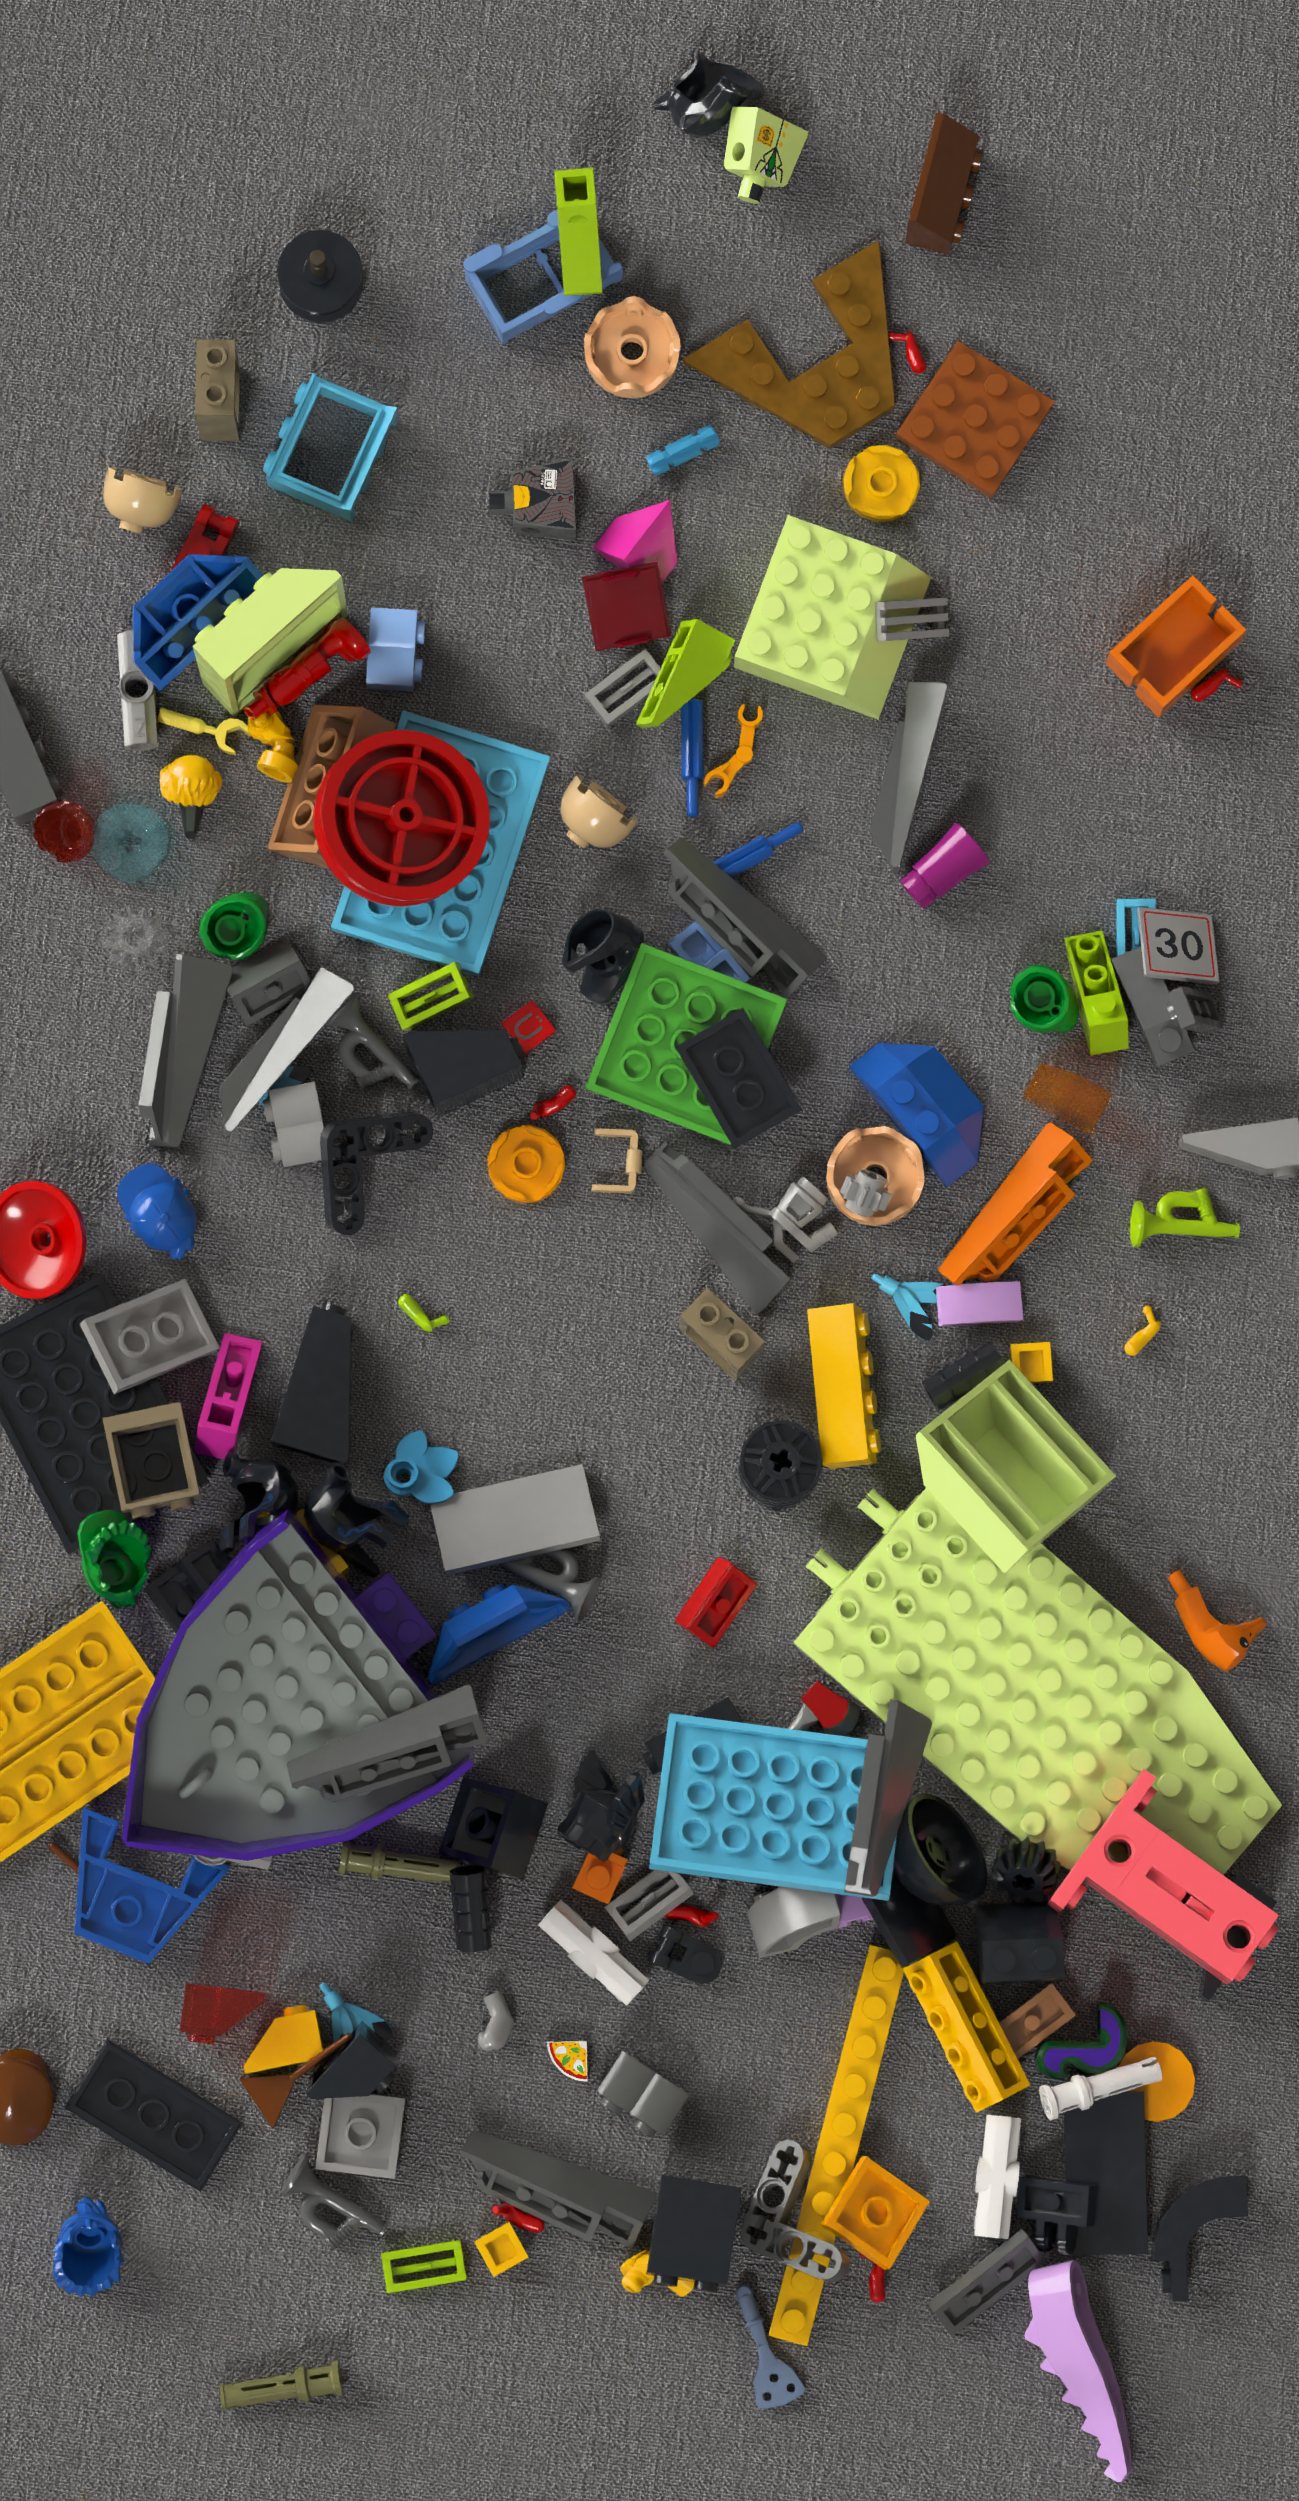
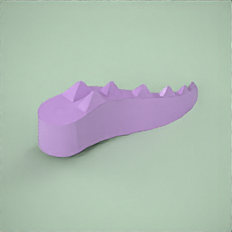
[1024,2260,1132,2482]

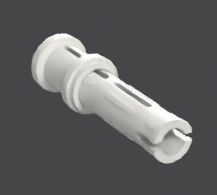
[1039,2056,1162,2120]

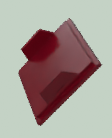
[582,562,671,651]

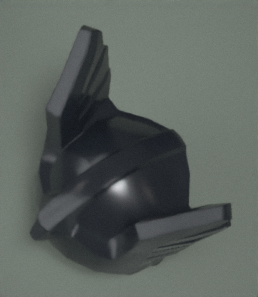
[557,1750,645,1862]

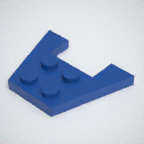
[74,1807,231,1965]

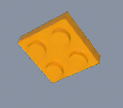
[821,2156,930,2270]

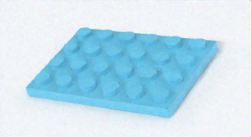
[331,710,551,977]
[649,1713,897,1901]

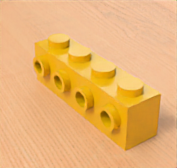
[807,1303,881,1469]
[903,1941,1030,2113]

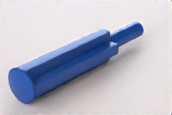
[681,699,704,817]
[713,822,803,878]

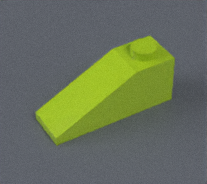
[636,619,735,728]

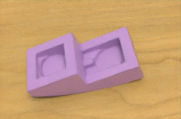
[936,1281,1023,1326]

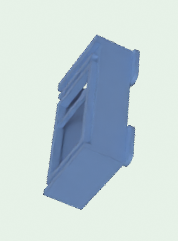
[464,210,623,345]

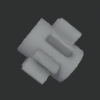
[840,1169,892,1217]

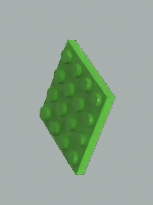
[585,943,787,1145]

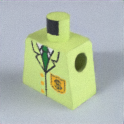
[724,107,808,204]

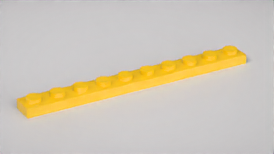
[768,1945,906,2346]

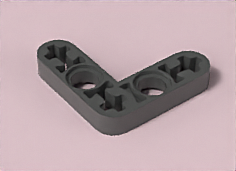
[740,2140,849,2282]

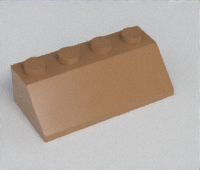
[267,704,396,868]

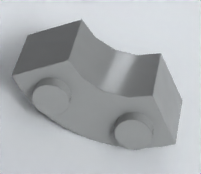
[747,1887,840,1958]

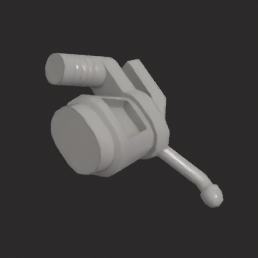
[733,1176,838,1263]

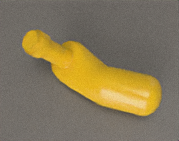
[1124,1305,1161,1356]

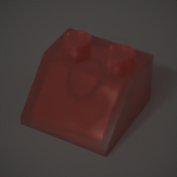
[180,1983,270,2045]

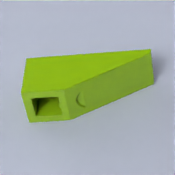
[554,168,603,296]
[1064,931,1129,1056]

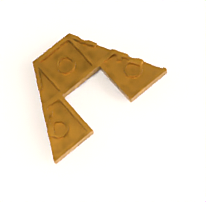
[683,241,895,449]

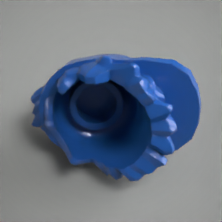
[117,1163,197,1260]
[52,2197,124,2297]

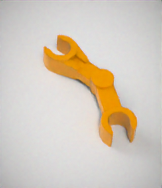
[704,704,763,798]

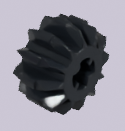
[992,1836,1061,1904]

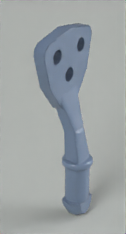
[735,2283,805,2409]

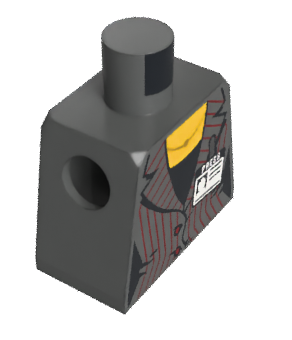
[489,459,576,540]

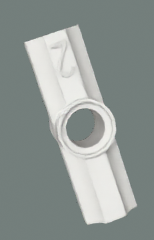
[538,1900,649,2006]
[974,2115,1021,2240]

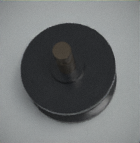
[277,230,363,323]

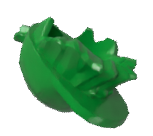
[77,1510,151,1610]

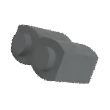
[596,2051,690,2138]

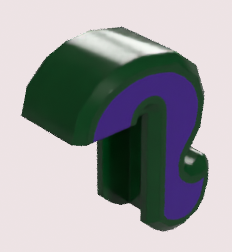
[1034,2001,1127,2080]

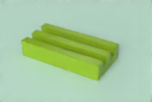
[388,962,474,1031]
[381,2240,467,2293]

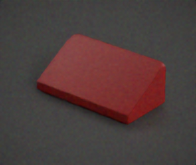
[675,1557,758,1648]

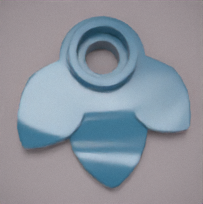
[384,1430,459,1504]

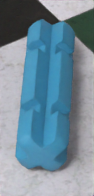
[646,425,720,475]

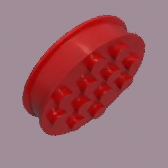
[313,730,490,907]

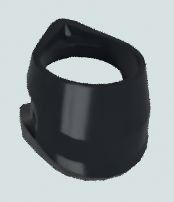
[562,909,644,1004]

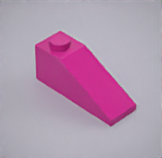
[194,1333,263,1459]

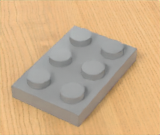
[80,1279,219,1394]

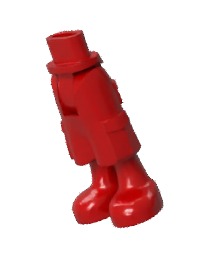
[243,617,371,720]

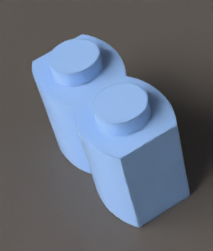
[366,608,425,692]

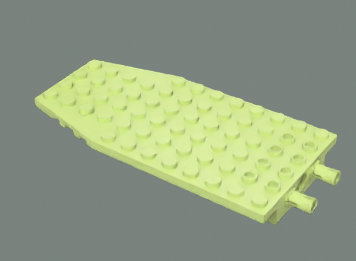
[793,1488,1282,1875]

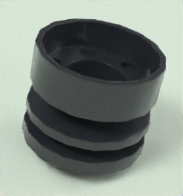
[738,1420,822,1510]

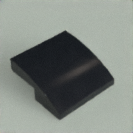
[144,1539,230,1634]
[862,1878,957,1968]

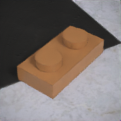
[999,1983,1076,2059]

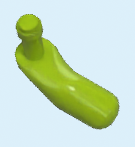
[398,1294,449,1332]

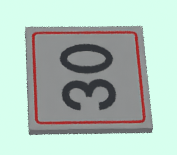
[1137,907,1219,984]

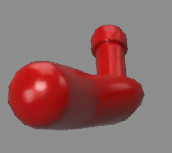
[888,331,926,374]
[1190,669,1243,703]
[530,1085,576,1120]
[665,1904,719,1928]
[492,2202,545,2233]
[859,2252,886,2303]

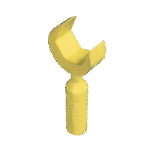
[157,708,251,756]

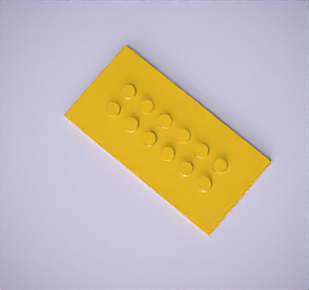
[0,1600,156,1862]

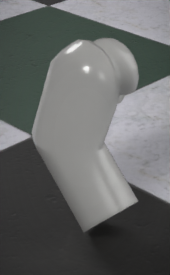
[478,1991,514,2052]

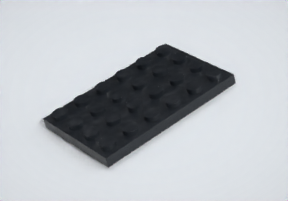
[0,1274,210,1556]

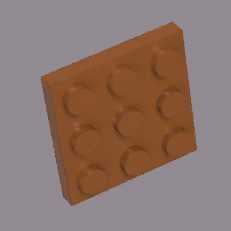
[895,341,1055,499]

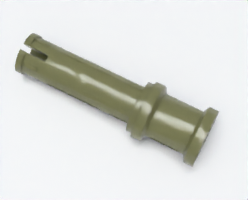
[339,1840,461,1884]
[219,2360,344,2410]

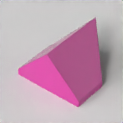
[593,500,678,584]

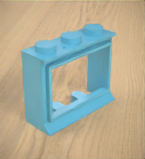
[263,373,399,522]

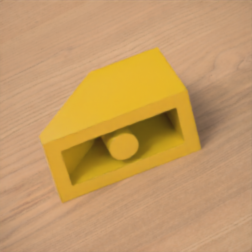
[244,2004,324,2074]

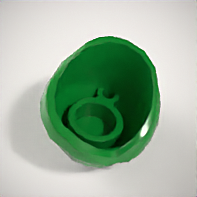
[199,892,269,960]
[1010,965,1079,1033]

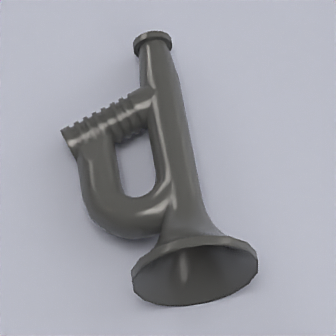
[325,992,419,1090]
[499,1549,600,1622]
[280,2153,388,2250]

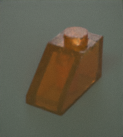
[1022,1063,1113,1135]

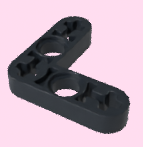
[320,1112,433,1236]

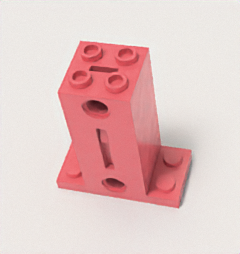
[1047,1769,1279,1985]

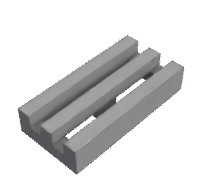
[875,597,949,641]
[584,649,660,728]
[605,1870,694,1941]

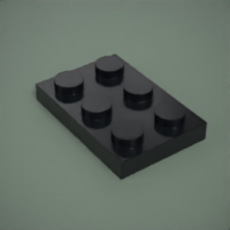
[675,1008,802,1149]

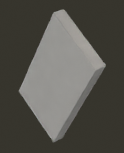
[430,1464,600,1576]

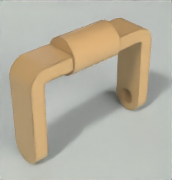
[592,1128,643,1194]

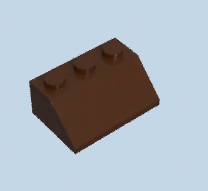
[905,112,984,255]

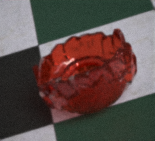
[33,801,95,863]

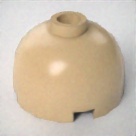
[103,467,183,534]
[560,775,639,848]

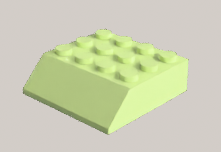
[734,515,931,720]
[193,568,348,717]
[916,1360,1116,1573]

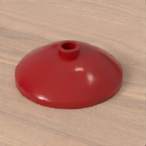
[0,1181,87,1299]

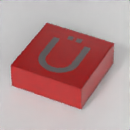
[501,1000,556,1056]

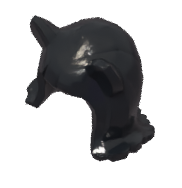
[652,50,765,138]

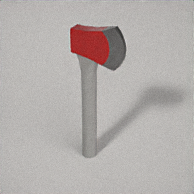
[787,1680,860,1736]

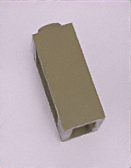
[195,339,241,441]
[679,1288,765,1382]
[102,1402,202,1519]

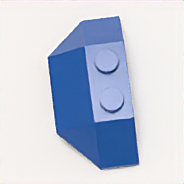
[132,554,264,691]
[849,1043,984,1188]
[428,1583,571,1687]

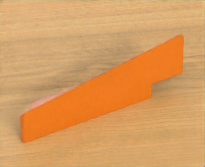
[938,1123,1093,1286]

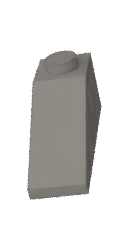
[1178,1117,1299,1180]

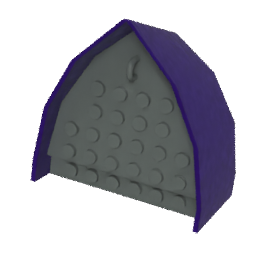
[122,1508,474,1861]

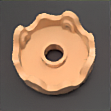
[584,296,680,398]
[826,1126,924,1226]

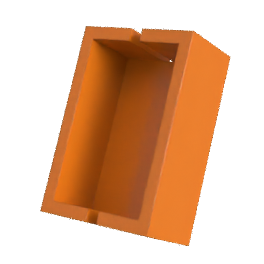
[1105,575,1247,718]

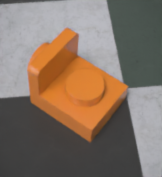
[572,1848,628,1905]

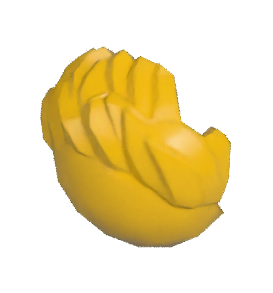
[159,755,223,807]

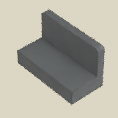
[226,939,311,1026]

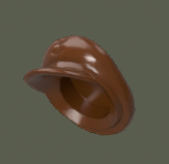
[0,2049,54,2146]

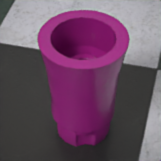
[900,822,990,909]

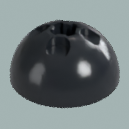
[893,1793,988,1906]

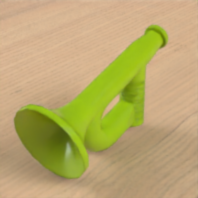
[1130,1188,1240,1248]

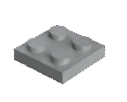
[315,2094,406,2179]

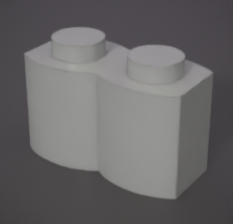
[263,1081,324,1168]

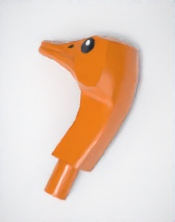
[1167,1570,1267,1672]

